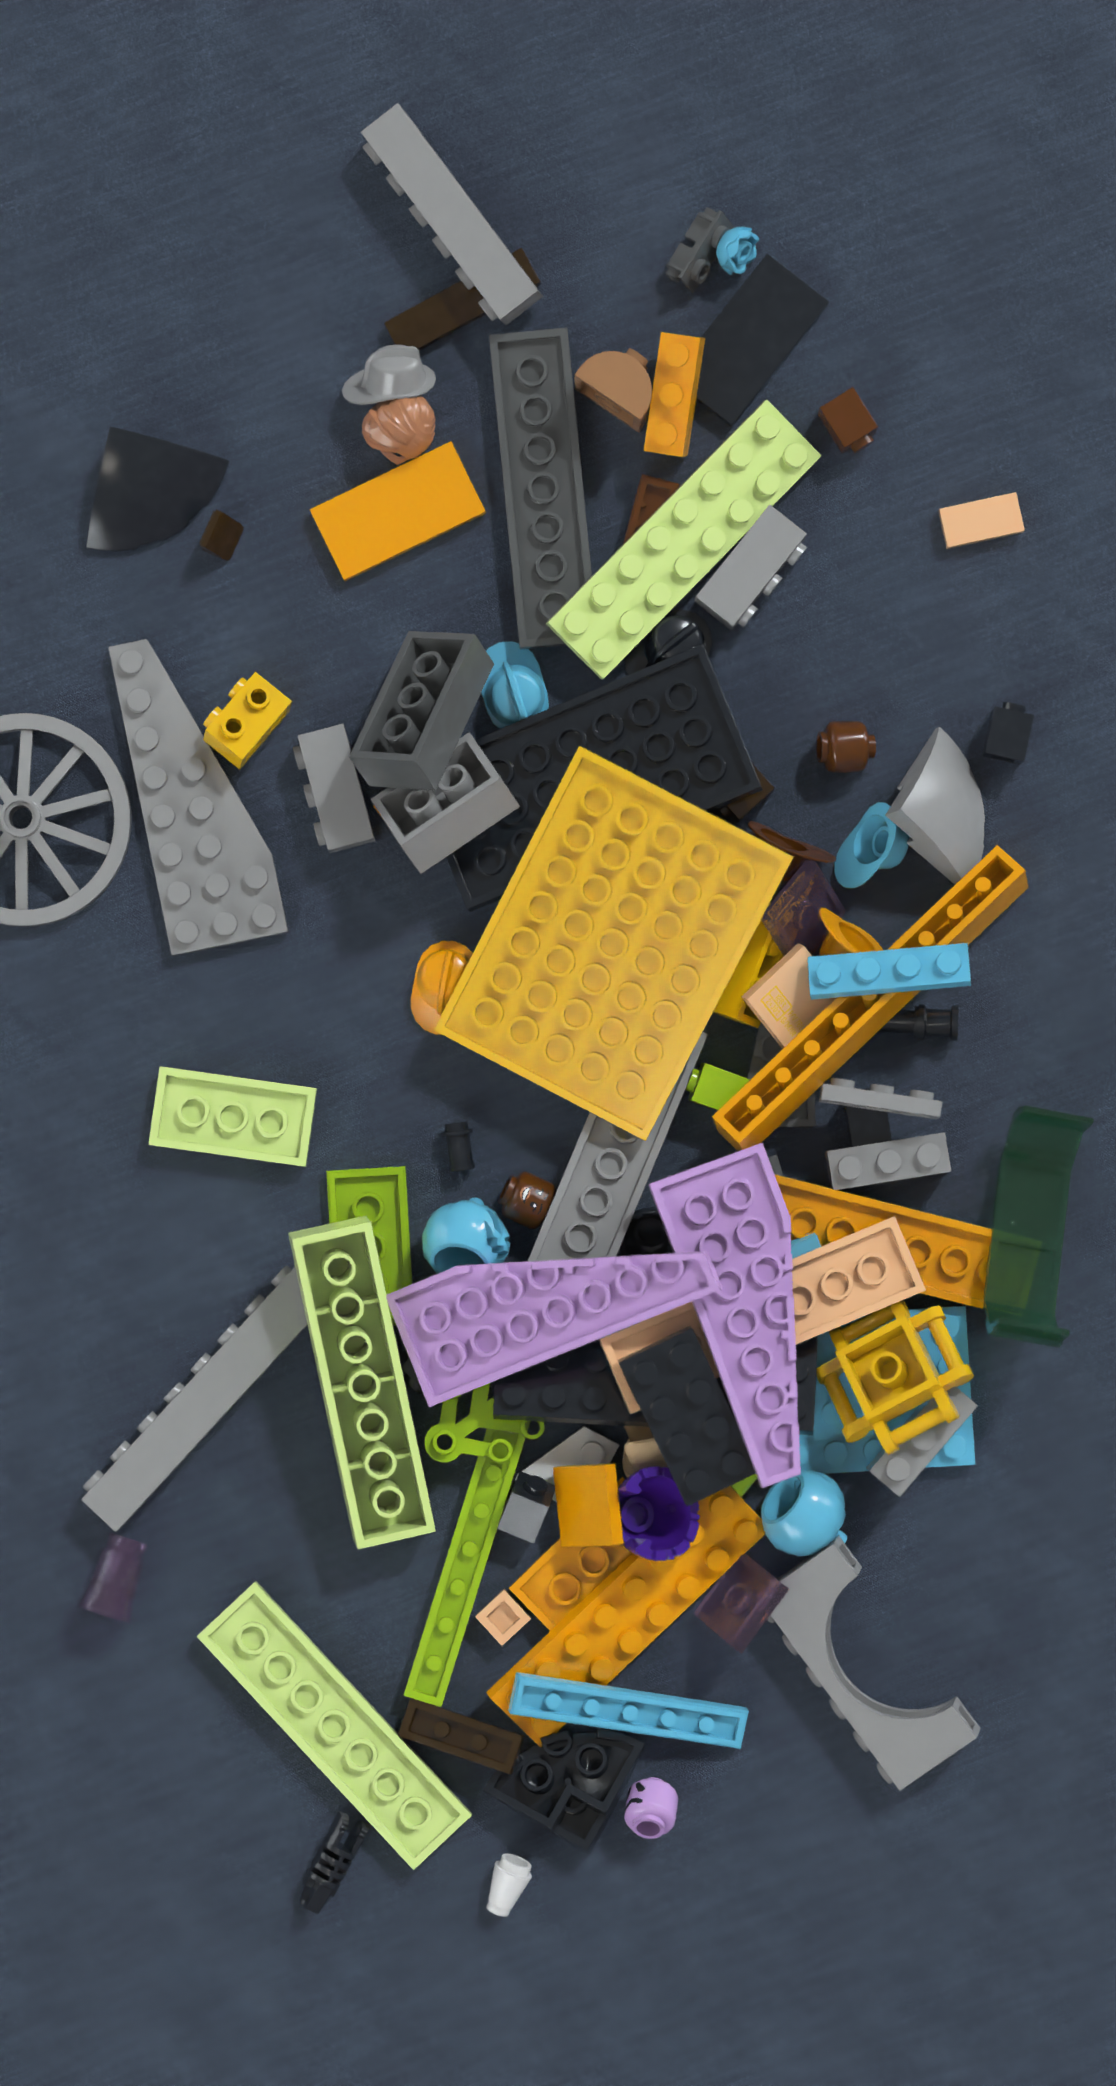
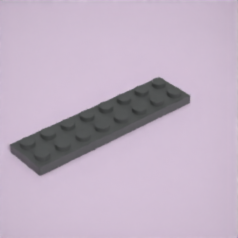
[489,327,592,650]

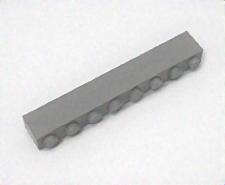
[81,1265,308,1532]

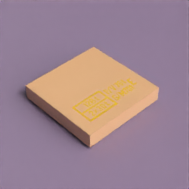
[742,943,836,1049]

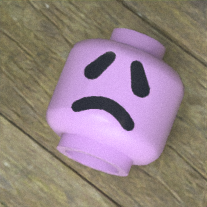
[624,1777,678,1839]

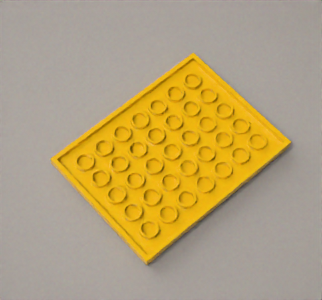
[434,746,794,1141]

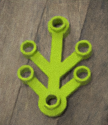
[424,1383,544,1463]

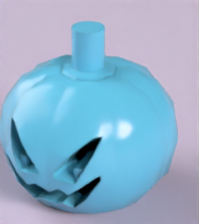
[422,1198,510,1274]
[761,1469,847,1557]

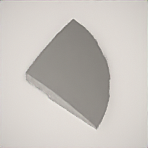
[885,727,985,884]

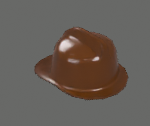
[747,821,836,881]

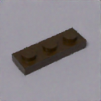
[398,1698,525,1774]

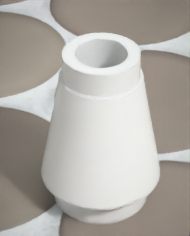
[486,1853,532,1917]

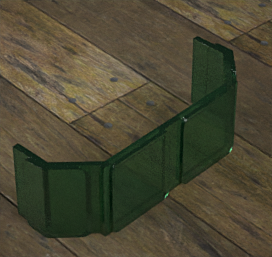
[983,1105,1094,1348]

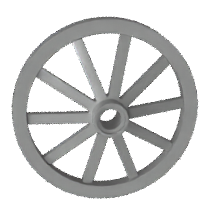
[0,713,132,927]

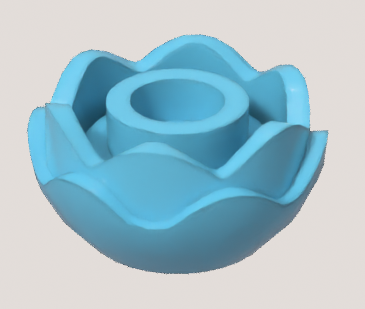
[716,227,759,275]

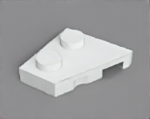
[515,1426,619,1501]

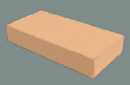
[938,492,1025,549]

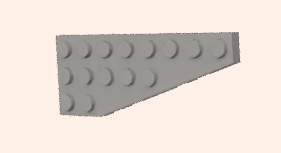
[108,639,289,956]

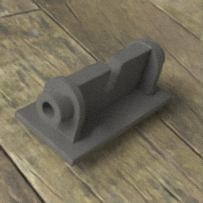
[665,207,734,294]

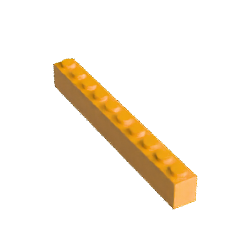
[712,845,1029,1151]

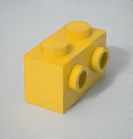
[203,672,292,770]

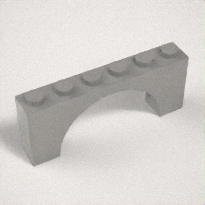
[758,1535,980,1791]

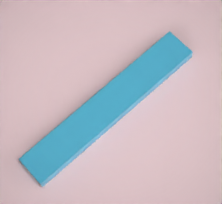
[508,1672,749,1749]

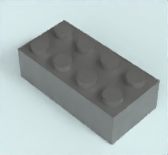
[349,631,494,791]

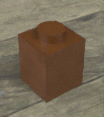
[818,387,878,454]

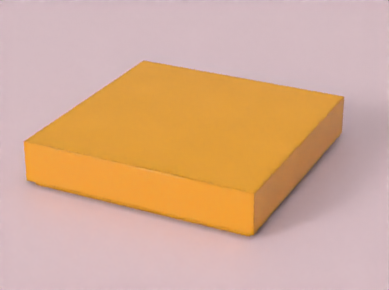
[553,1464,624,1547]

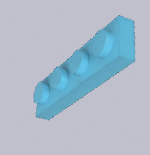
[807,943,971,1000]

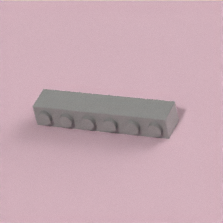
[361,103,543,325]

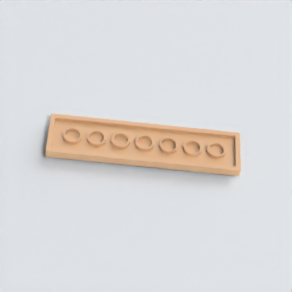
[599,1216,926,1414]

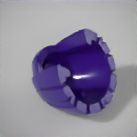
[618,1466,700,1561]

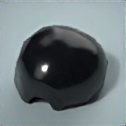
[620,1207,669,1256]

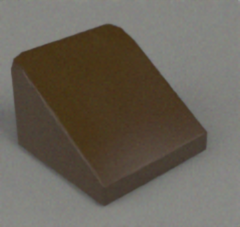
[199,509,244,561]

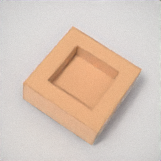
[475,1588,531,1646]

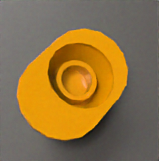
[819,908,883,956]
[411,941,473,1035]

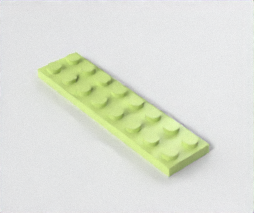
[546,399,822,679]
[197,1581,472,1870]

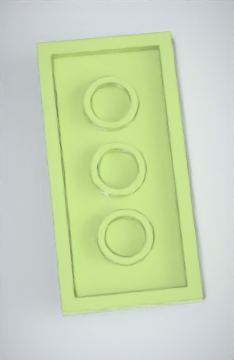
[148,1066,317,1167]

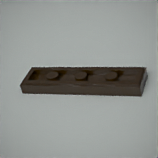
[384,248,541,351]

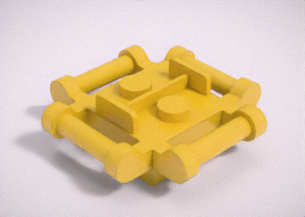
[816,1300,974,1455]

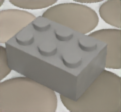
[371,732,520,874]

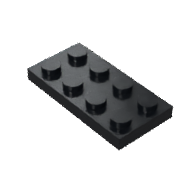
[618,1326,756,1506]

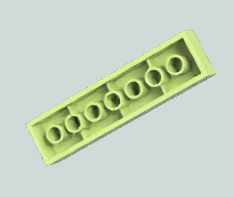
[288,1216,436,1549]

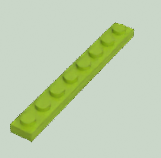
[403,1421,531,1707]

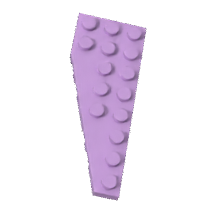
[649,1143,801,1488]
[386,1251,723,1407]

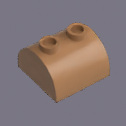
[574,348,652,433]

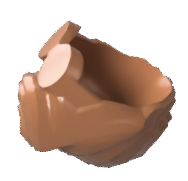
[362,395,435,465]

